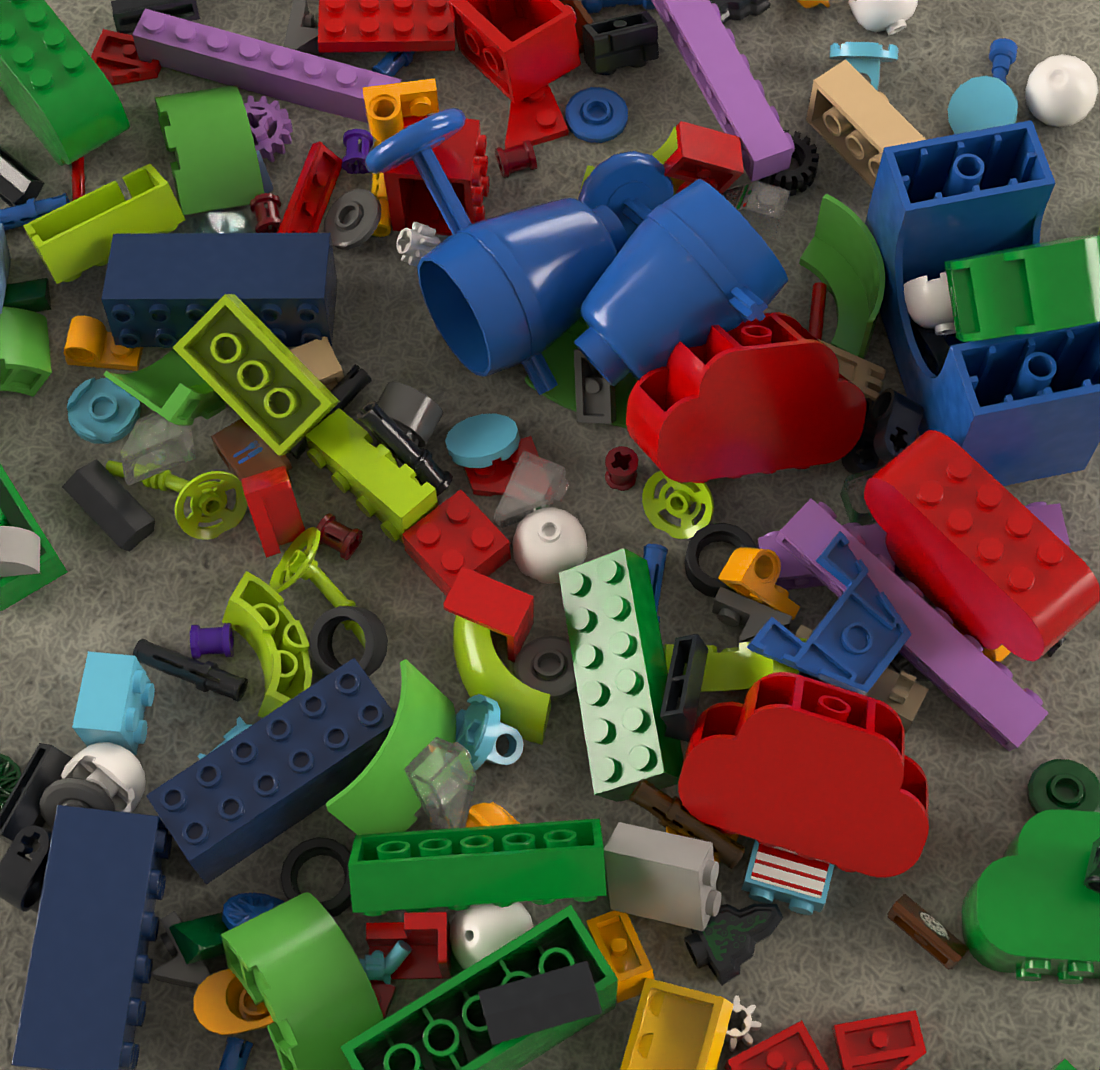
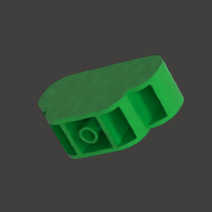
[0,0,130,166]
[944,235,1100,342]
[962,809,1100,984]

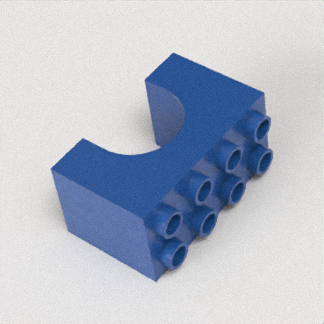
[865,120,1100,486]

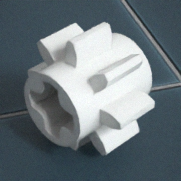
[396,222,441,267]
[724,996,761,1052]

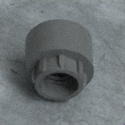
[371,382,443,447]

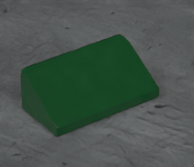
[3,278,51,312]
[169,912,229,964]

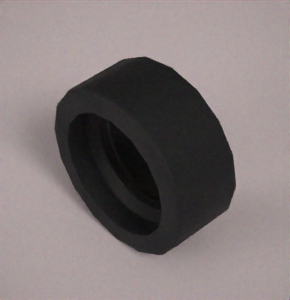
[684,523,756,598]
[309,606,388,676]
[280,837,352,917]

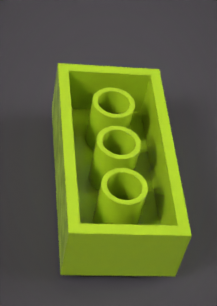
[173,294,340,456]

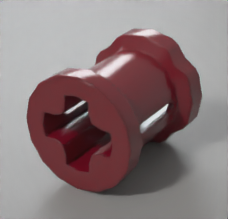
[495,140,537,179]
[249,193,282,233]
[605,446,639,491]
[316,513,363,560]

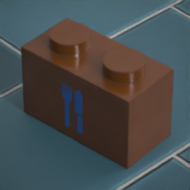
[211,418,293,483]

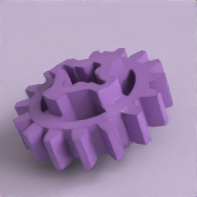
[244,95,293,162]

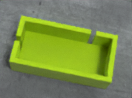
[23,163,186,284]

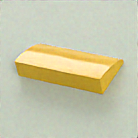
[620,978,734,1070]

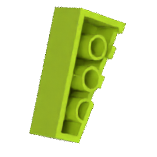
[305,408,438,544]

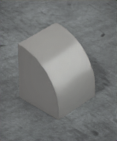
[0,526,40,577]

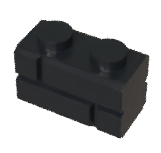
[582,10,659,75]

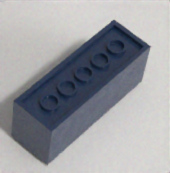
[101,233,337,348]
[146,658,396,885]
[12,805,172,1070]

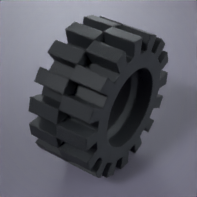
[758,130,819,196]

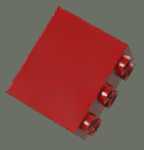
[448,0,581,104]
[383,115,490,236]

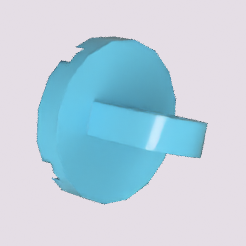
[829,42,899,90]
[448,694,524,774]

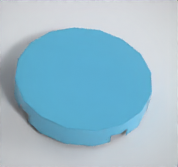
[948,76,1018,134]
[67,377,141,444]
[445,413,520,468]

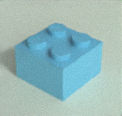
[72,651,155,755]

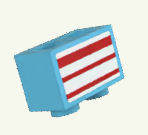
[741,839,834,915]

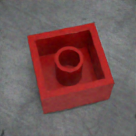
[402,489,511,597]

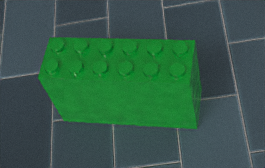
[340,905,618,1070]

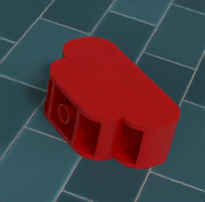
[626,312,866,483]
[864,430,1100,661]
[678,672,929,878]

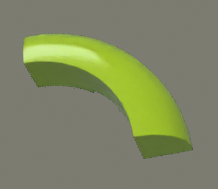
[222,571,312,718]
[453,615,551,745]
[663,638,807,692]

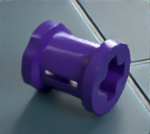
[342,129,374,174]
[190,623,234,659]

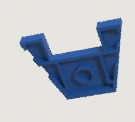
[747,531,912,695]

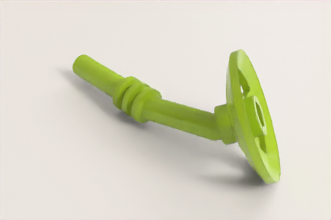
[105,460,248,540]
[642,470,714,539]
[269,527,366,649]

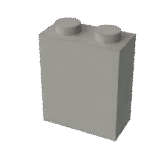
[604,822,721,932]

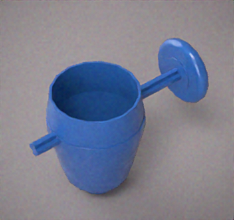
[365,108,628,395]
[574,151,788,387]

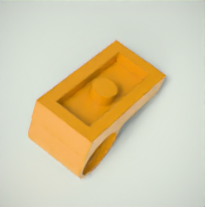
[362,78,439,142]
[64,316,143,371]
[718,547,800,620]
[586,910,655,1003]

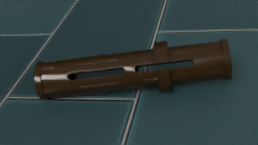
[629,778,746,869]

